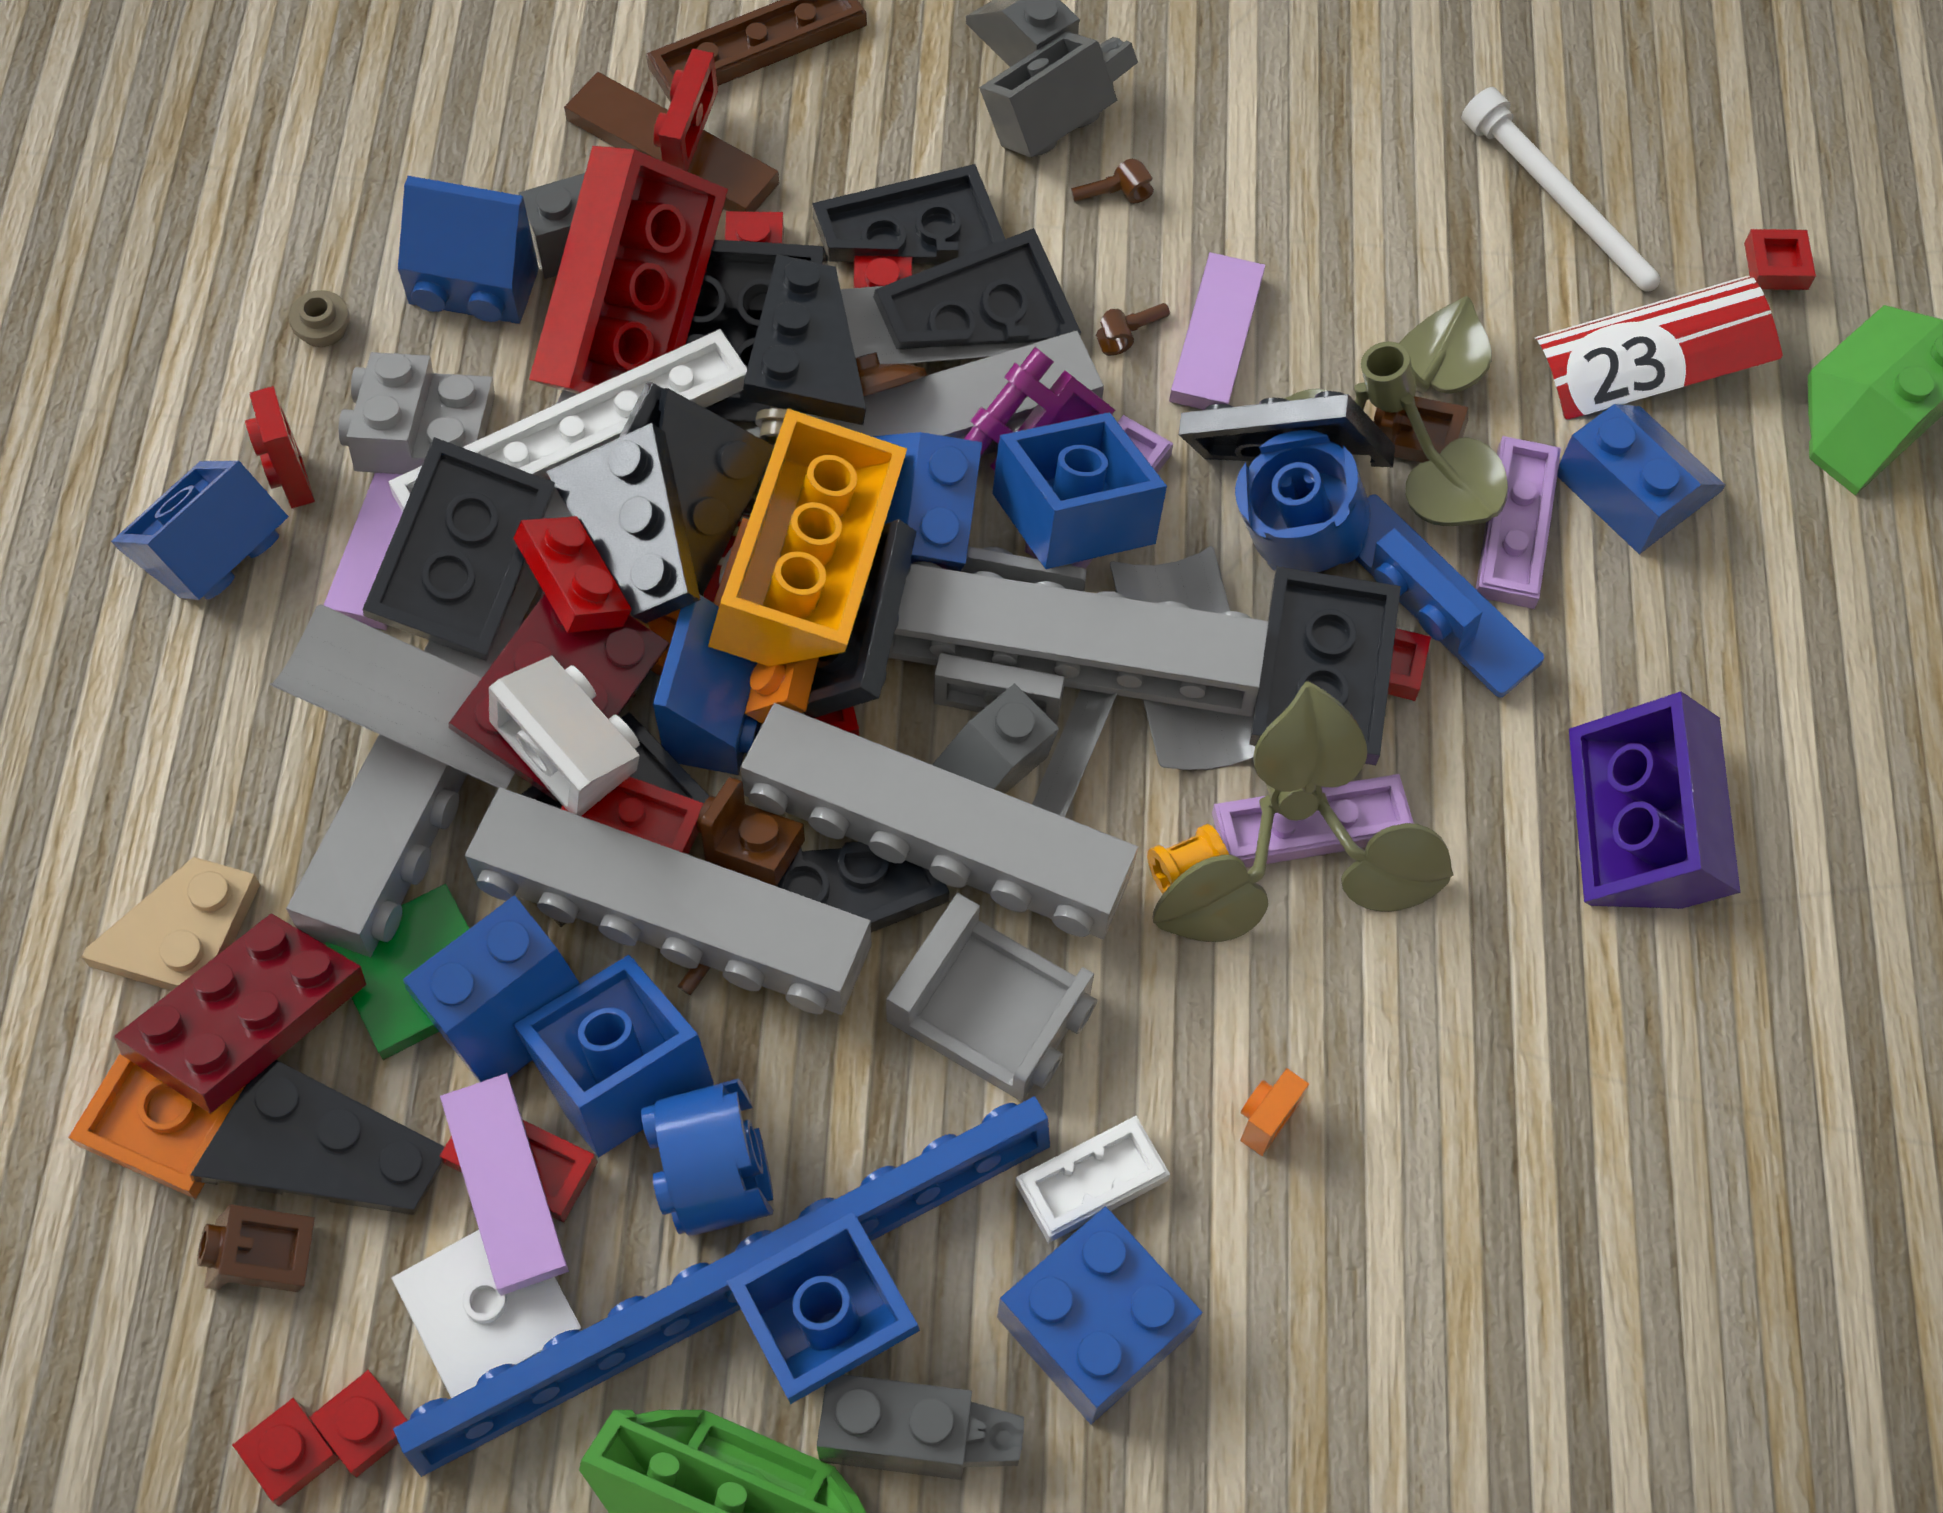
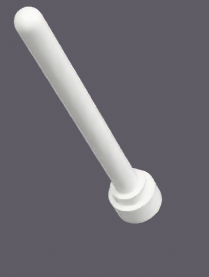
[1461,87,1660,292]

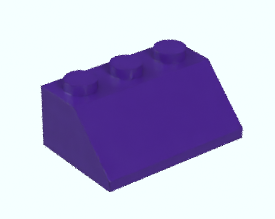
[1569,691,1741,909]

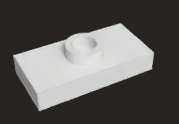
[1015,1116,1170,1244]

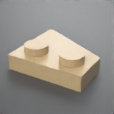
[82,857,260,991]

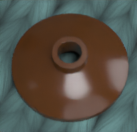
[855,352,927,396]

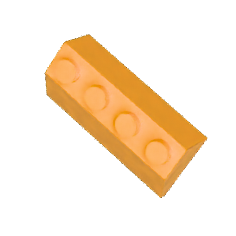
[708,408,907,667]

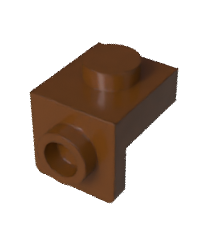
[1374,396,1468,463]

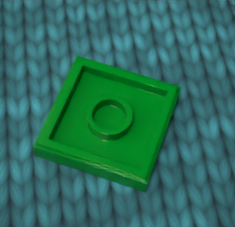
[324,883,469,1060]

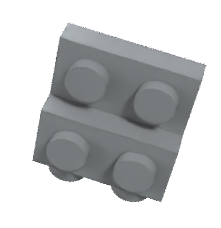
[339,352,495,474]

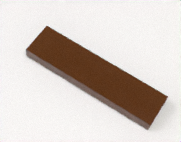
[646,0,867,103]
[564,71,779,212]

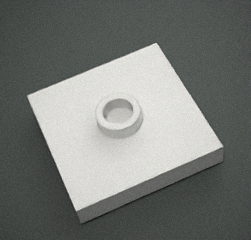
[391,1230,582,1398]

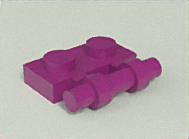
[964,347,1116,471]

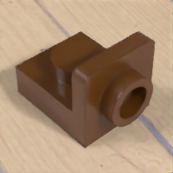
[697,777,805,886]
[197,1204,315,1292]

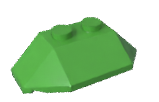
[1808,305,1943,496]
[579,1410,866,1513]

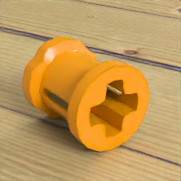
[1147,824,1229,895]

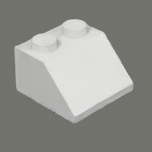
[489,656,640,816]

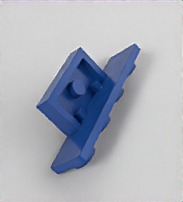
[1355,494,1544,698]

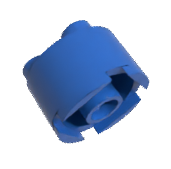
[1235,430,1371,572]
[641,1079,774,1237]

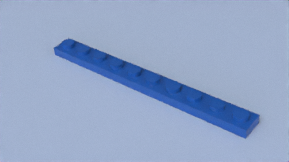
[393,1096,1050,1477]

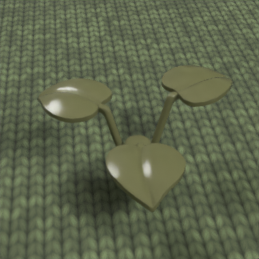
[1285,296,1508,526]
[1152,681,1454,942]

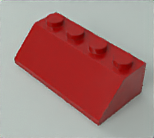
[529,146,728,394]

